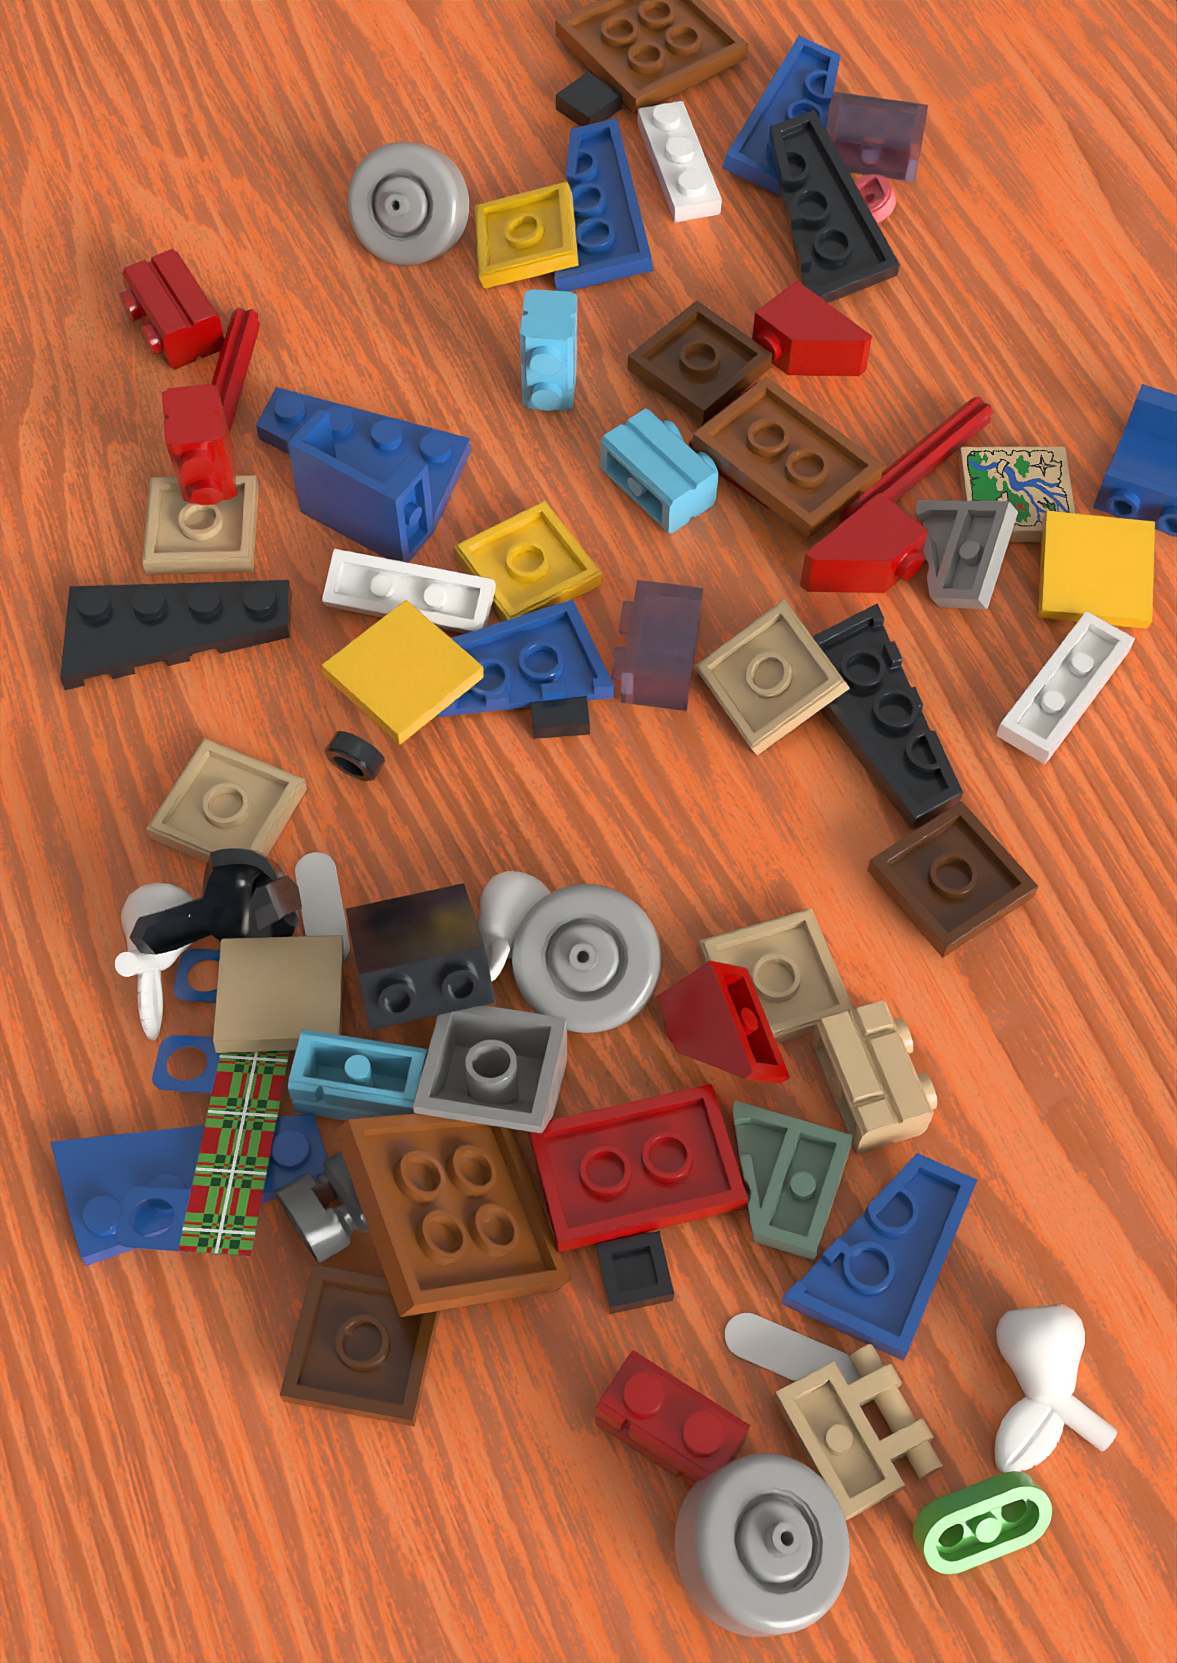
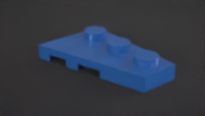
[781,1153,977,1361]

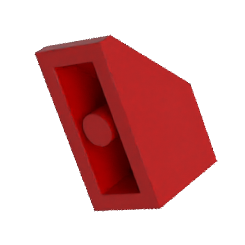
[752,281,872,376]
[800,493,928,593]
[656,960,790,1084]

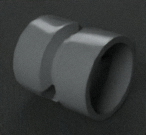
[276,1151,370,1265]

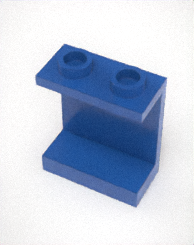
[1093,384,1177,537]
[287,408,435,563]

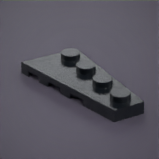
[769,110,900,303]
[60,580,292,690]
[812,603,963,829]

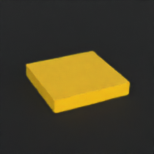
[475,181,579,289]
[453,500,602,622]
[1038,511,1155,629]
[322,600,484,745]

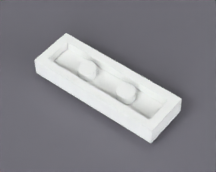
[637,101,722,223]
[322,549,496,634]
[996,611,1135,765]

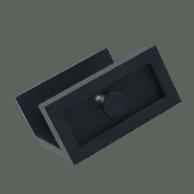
[345,883,495,1030]

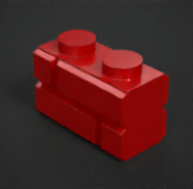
[120,249,224,370]
[162,384,237,505]
[595,1350,751,1488]

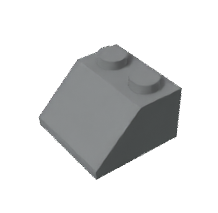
[413,1005,567,1133]

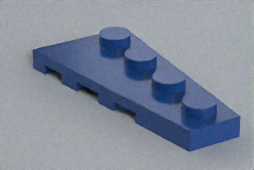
[554,118,654,291]
[435,599,614,717]

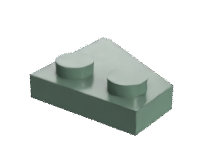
[732,1100,853,1261]

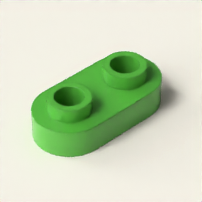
[913,1471,1052,1574]

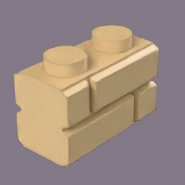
[811,1000,937,1154]

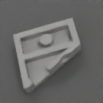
[916,500,1018,610]

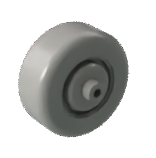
[347,142,469,266]
[512,884,662,1033]
[675,1453,850,1637]

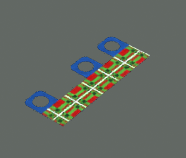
[115,949,290,1256]

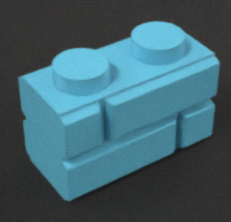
[520,289,577,411]
[600,408,719,534]
[288,1029,428,1120]

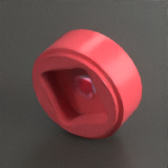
[854,174,896,223]

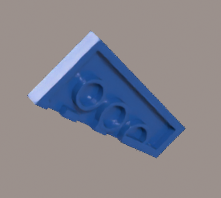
[722,35,841,197]
[256,387,471,530]
[50,1113,328,1266]

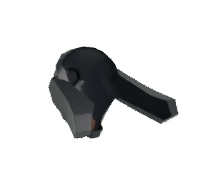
[129,848,302,955]

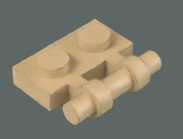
[773,1344,943,1520]

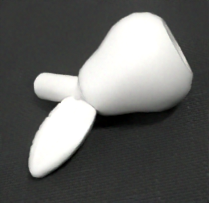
[477,871,551,981]
[115,883,194,1041]
[994,1304,1117,1473]

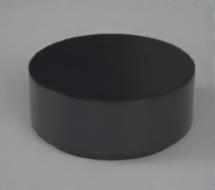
[325,731,385,781]

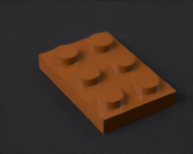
[692,376,884,539]

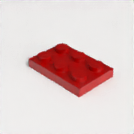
[528,1084,748,1253]

